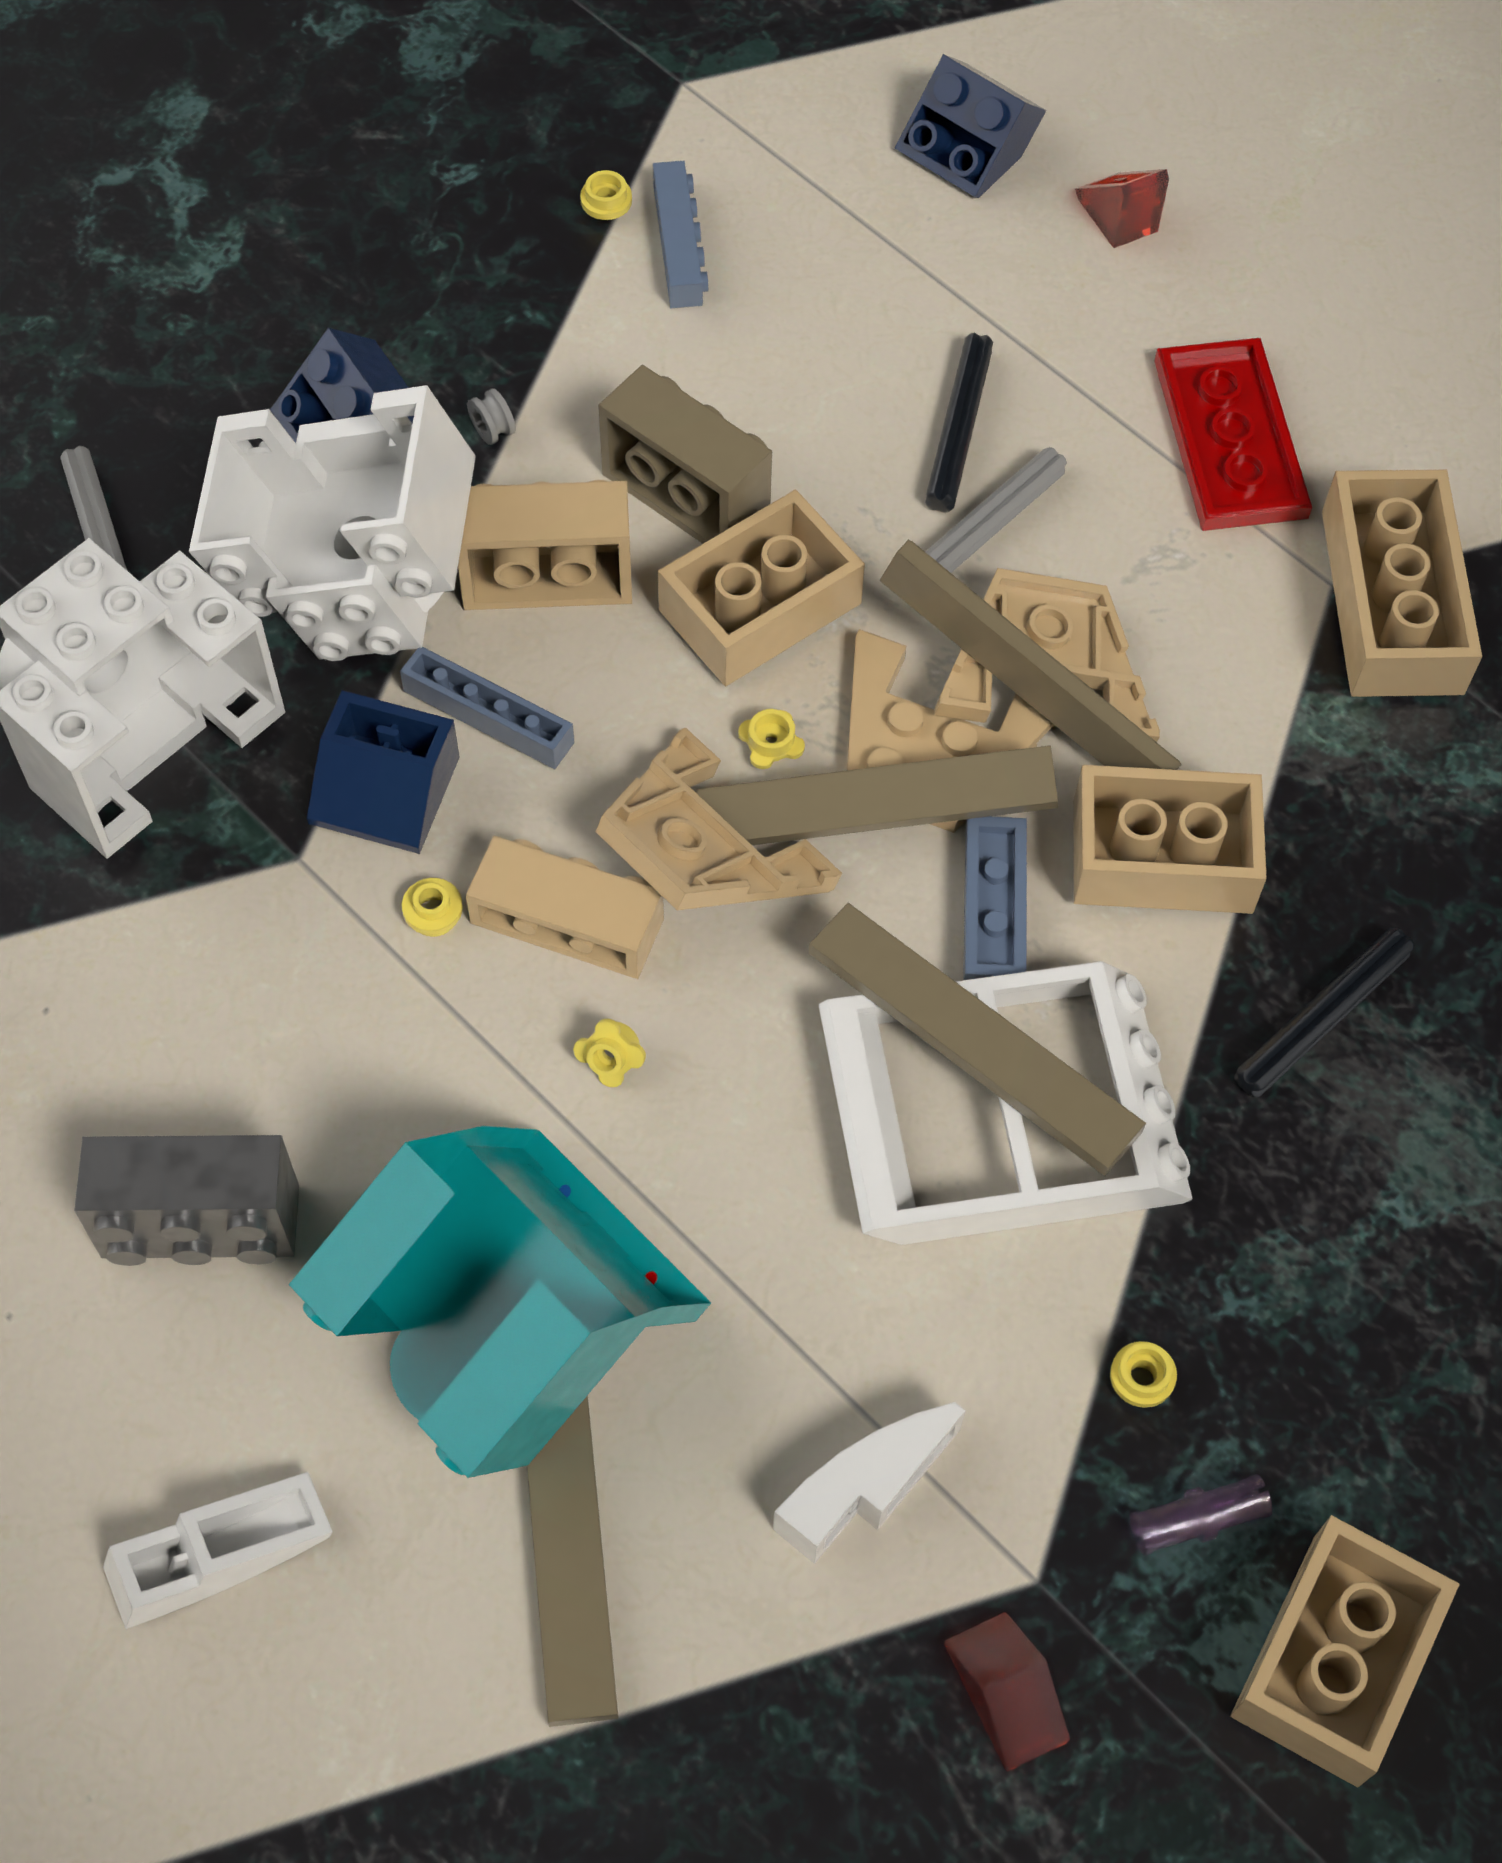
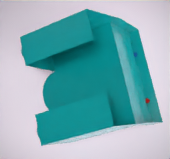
[289,1126,711,1478]

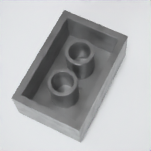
[74,1135,299,1266]

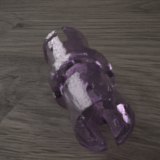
[1130,1474,1272,1556]

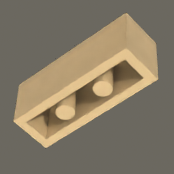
[466,835,664,979]

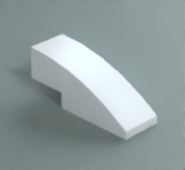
[773,1402,966,1564]
[103,1472,332,1629]

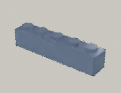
[653,160,709,309]
[400,647,574,769]

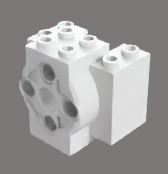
[189,385,476,661]
[0,538,285,859]

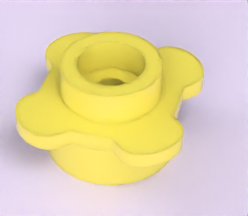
[738,709,805,769]
[573,1019,646,1087]

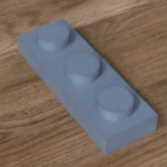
[963,816,1027,980]

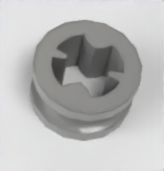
[467,389,516,445]

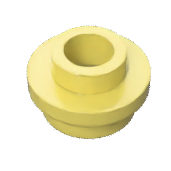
[580,170,632,220]
[402,878,463,937]
[1110,1341,1177,1408]

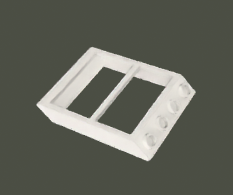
[819,961,1193,1245]

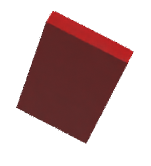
[1154,338,1313,531]

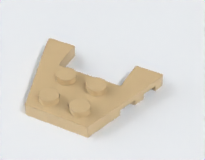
[934,568,1160,742]
[847,629,1056,833]
[595,728,842,911]

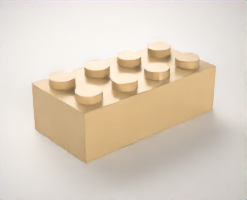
[1322,469,1482,697]

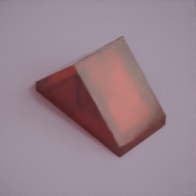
[1075,169,1169,248]
[944,1612,1070,1772]

